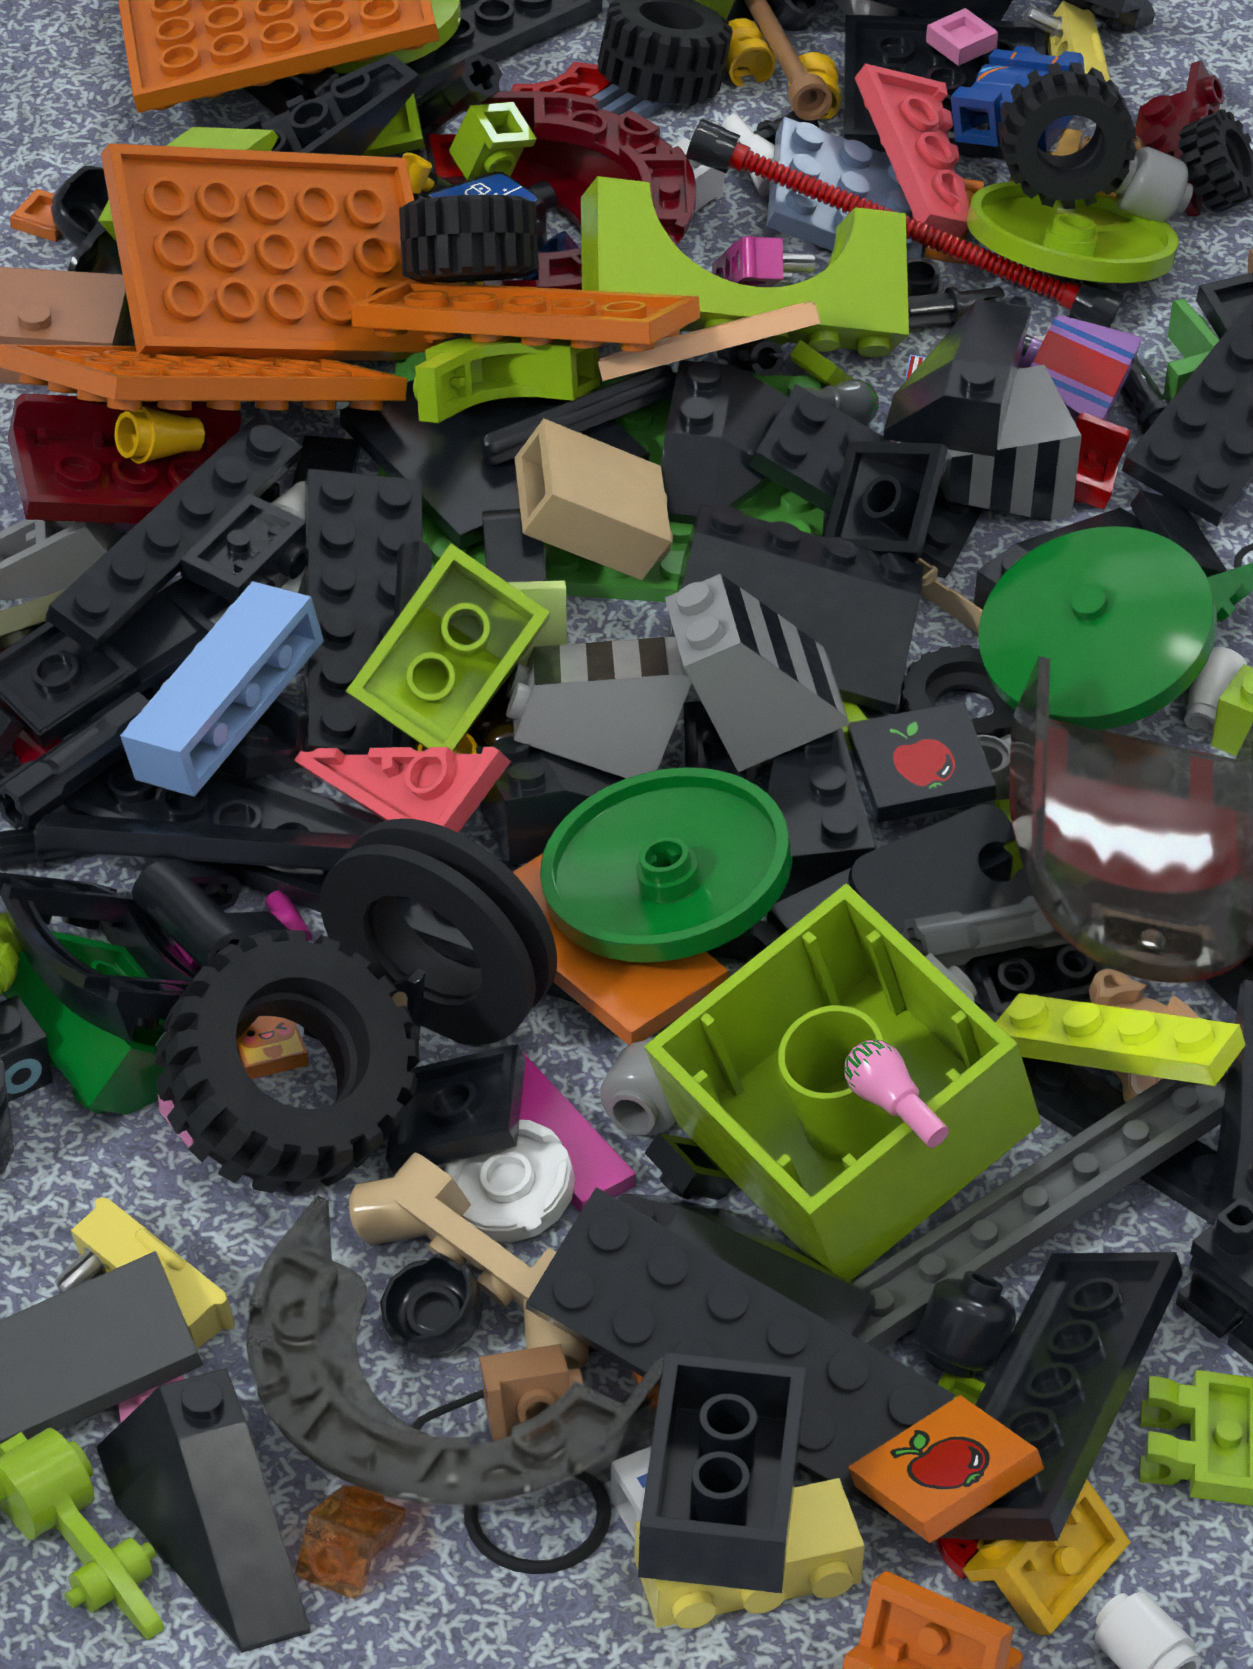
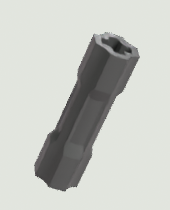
[902,887,1093,968]

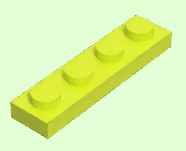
[996,993,1246,1086]

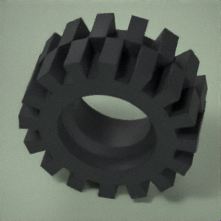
[1178,109,1253,212]

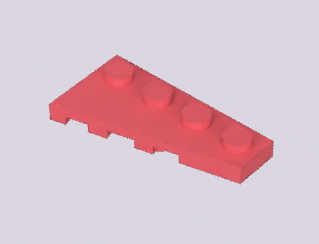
[855,63,969,237]

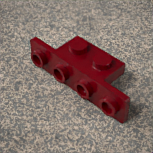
[1133,60,1224,216]

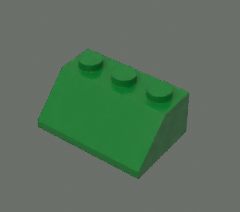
[2,930,166,1115]

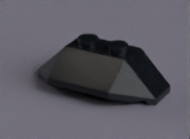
[661,360,788,524]

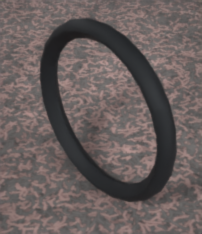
[463,1450,611,1574]

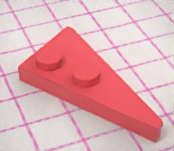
[294,747,511,833]

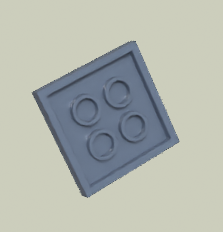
[766,116,922,260]

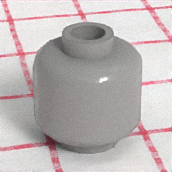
[1113,146,1193,222]
[600,1040,676,1136]

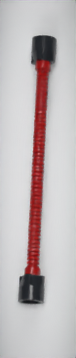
[686,118,1124,328]

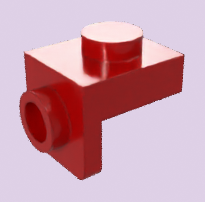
[1074,413,1131,510]

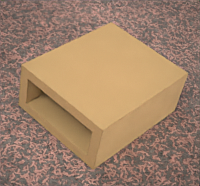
[514,418,673,580]

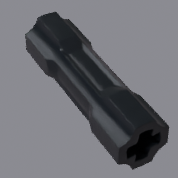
[415,53,503,145]
[0,691,149,830]

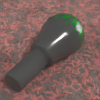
[802,379,879,425]

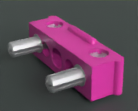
[712,236,815,287]

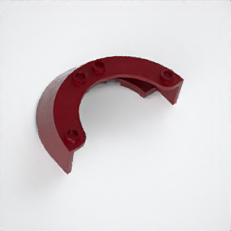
[483,91,696,290]

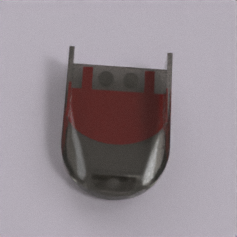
[1010,656,1253,983]

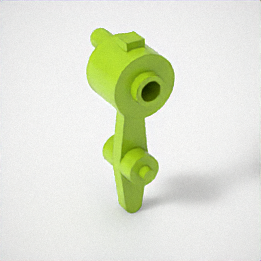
[0,1428,164,1640]

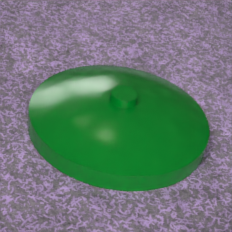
[978,526,1217,731]
[540,767,792,962]

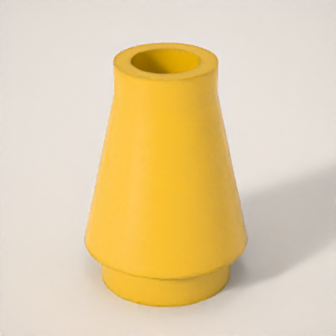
[114,406,205,464]

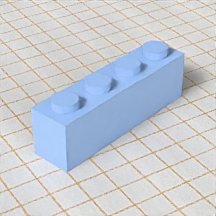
[120,581,324,797]

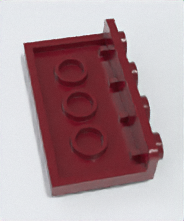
[8,394,242,524]

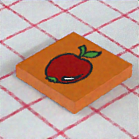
[848,1395,1044,1543]

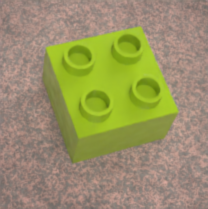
[643,883,1041,1282]

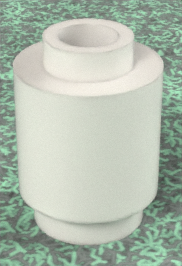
[1095,1592,1202,1669]

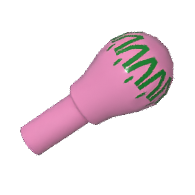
[844,1040,949,1148]

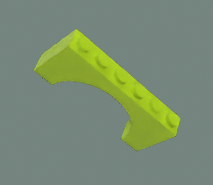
[581,176,909,357]

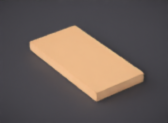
[598,300,820,381]

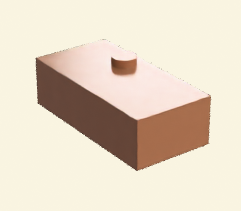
[0,267,132,386]

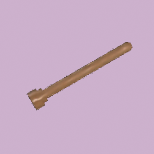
[744,0,832,120]

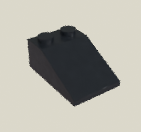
[476,736,626,866]

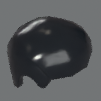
[51,165,109,247]
[380,1253,482,1357]

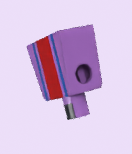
[1018,315,1142,422]

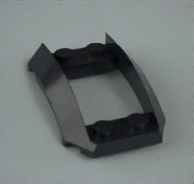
[0,872,259,1043]

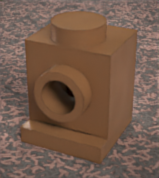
[479,1344,586,1451]

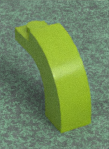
[413,336,601,423]

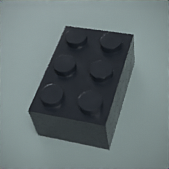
[638,1352,806,1593]

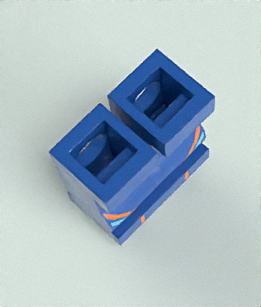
[951,45,1085,153]

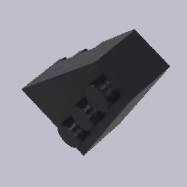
[767,728,876,903]

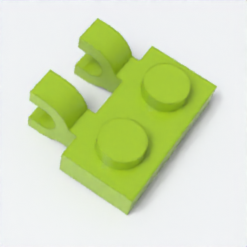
[1139,1370,1253,1506]

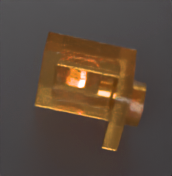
[296,1485,406,1599]

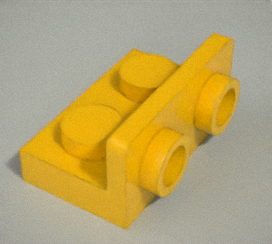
[963,1479,1131,1635]

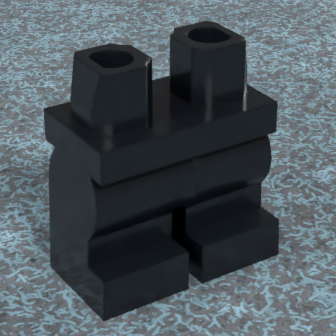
[1176,1198,1253,1365]

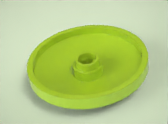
[967,181,1179,283]

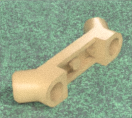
[349,1152,589,1370]

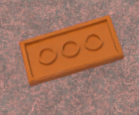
[513,854,729,1045]

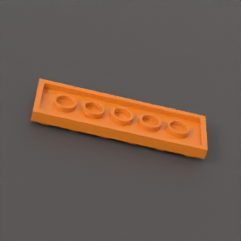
[351,280,700,352]

